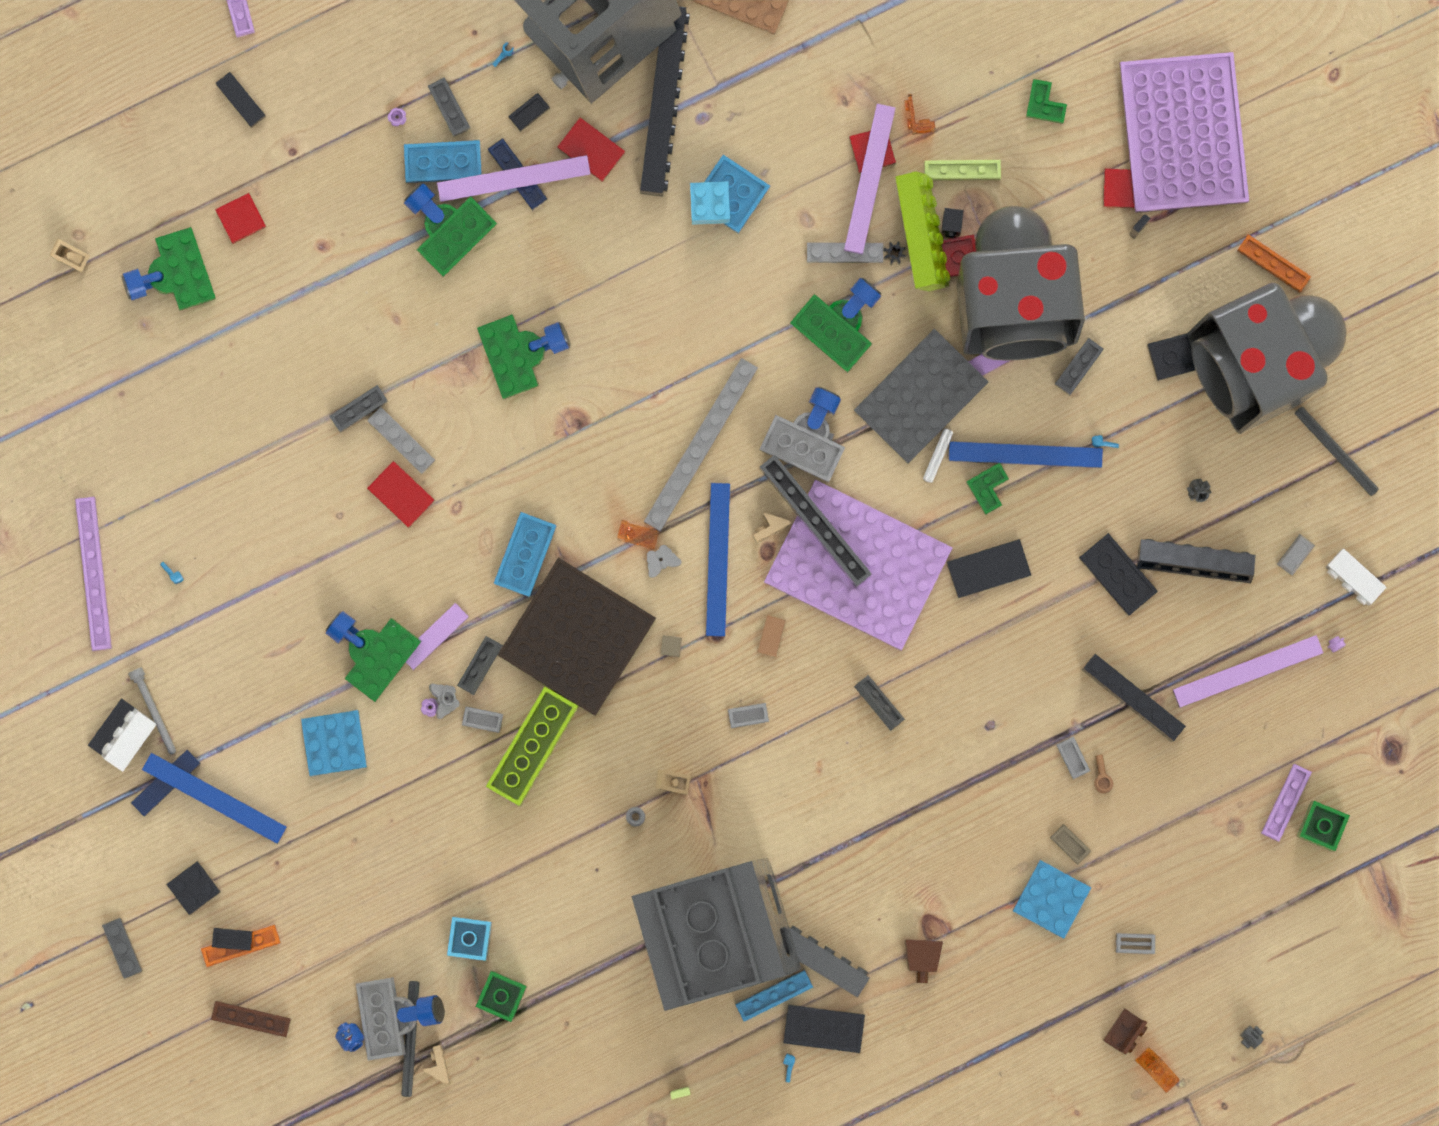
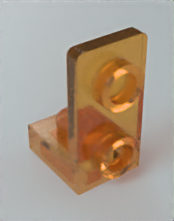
[904,94,936,135]
[617,520,659,549]
[1135,1047,1180,1093]

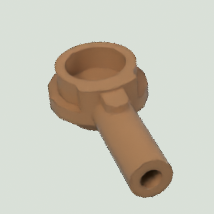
[1094,755,1113,794]

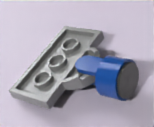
[759,387,845,482]
[356,977,445,1061]

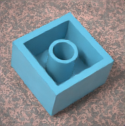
[690,181,730,225]
[447,917,492,961]

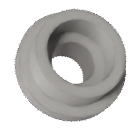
[626,807,645,826]

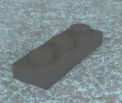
[428,77,471,137]
[1055,338,1104,396]
[329,385,388,433]
[457,636,503,695]
[854,675,905,731]
[102,918,143,979]

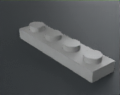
[807,243,883,263]
[367,407,435,474]

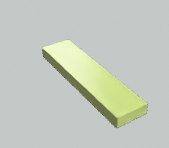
[924,160,1001,180]

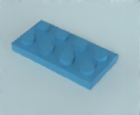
[404,140,482,183]
[494,512,557,597]

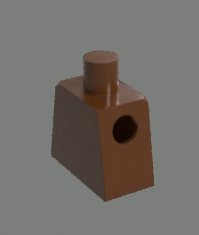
[905,939,943,983]

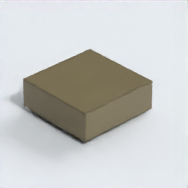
[661,636,682,657]

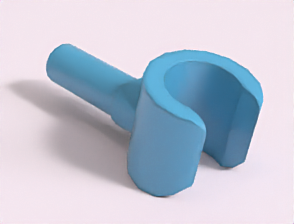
[492,42,514,67]
[1092,435,1119,448]
[160,562,184,584]
[783,1054,795,1082]

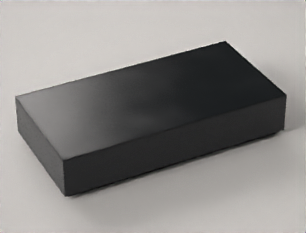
[508,93,550,132]
[1129,214,1151,239]
[212,928,253,951]

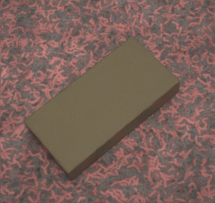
[1050,824,1091,865]

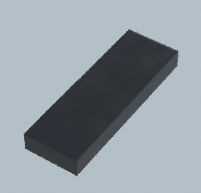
[215,72,266,128]
[88,698,138,755]

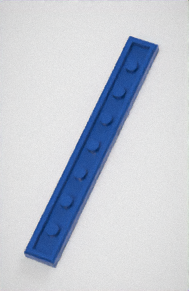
[949,442,1103,468]
[706,483,730,637]
[142,753,287,844]

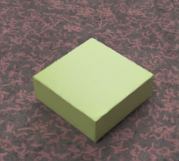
[670,1087,691,1099]

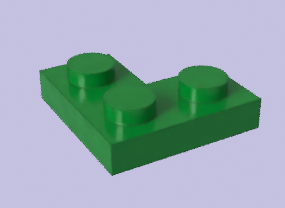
[1026,79,1067,124]
[966,462,1009,515]

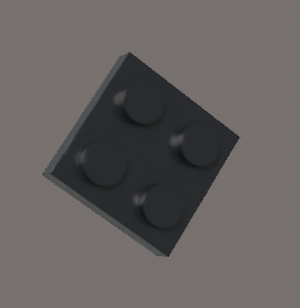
[166,861,221,915]

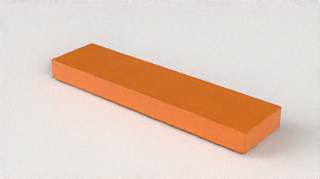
[1237,234,1311,293]
[201,925,281,967]

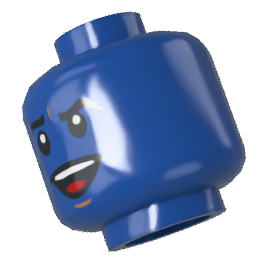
[335,1022,364,1052]

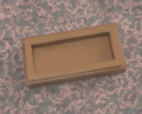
[757,615,786,657]

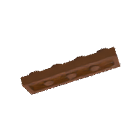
[211,1001,291,1037]

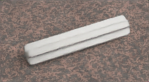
[923,428,953,483]

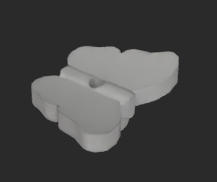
[647,545,682,578]
[429,684,459,719]

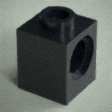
[941,208,964,238]

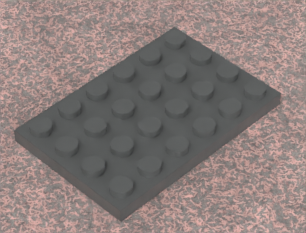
[854,329,989,464]

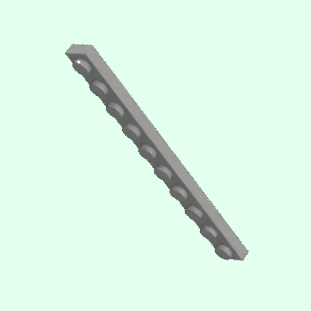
[644,358,758,532]

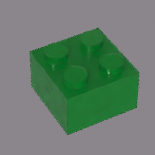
[1296,801,1350,852]
[475,971,528,1022]

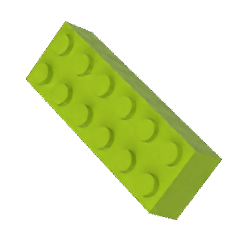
[895,171,950,292]
[486,687,579,806]

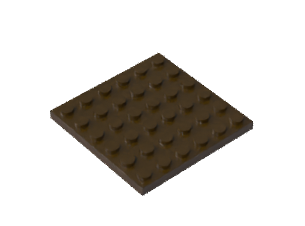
[498,557,656,716]

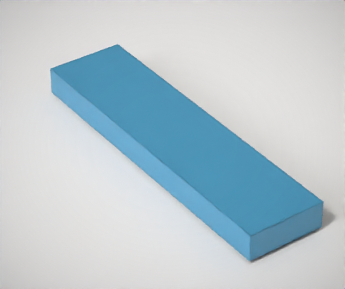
[735,970,813,1022]

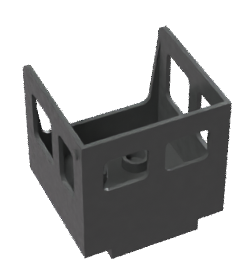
[514,0,682,104]
[631,858,802,1011]

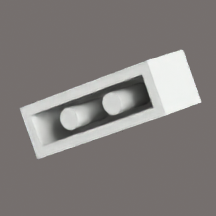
[1326,549,1387,606]
[101,709,156,771]

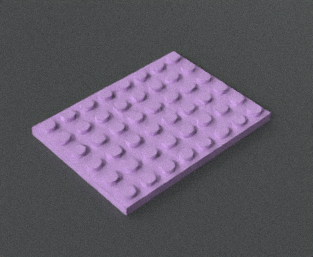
[1119,52,1249,213]
[764,480,952,651]

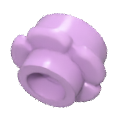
[388,108,406,126]
[1328,636,1346,653]
[421,698,438,717]

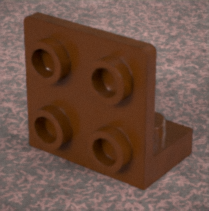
[1103,1008,1148,1055]

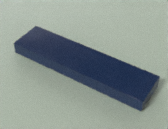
[488,138,548,211]
[131,750,201,817]

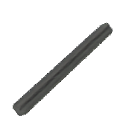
[1295,407,1379,496]
[401,981,420,1097]

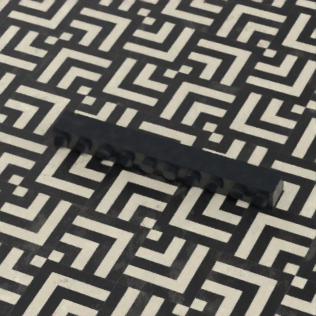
[640,6,690,197]

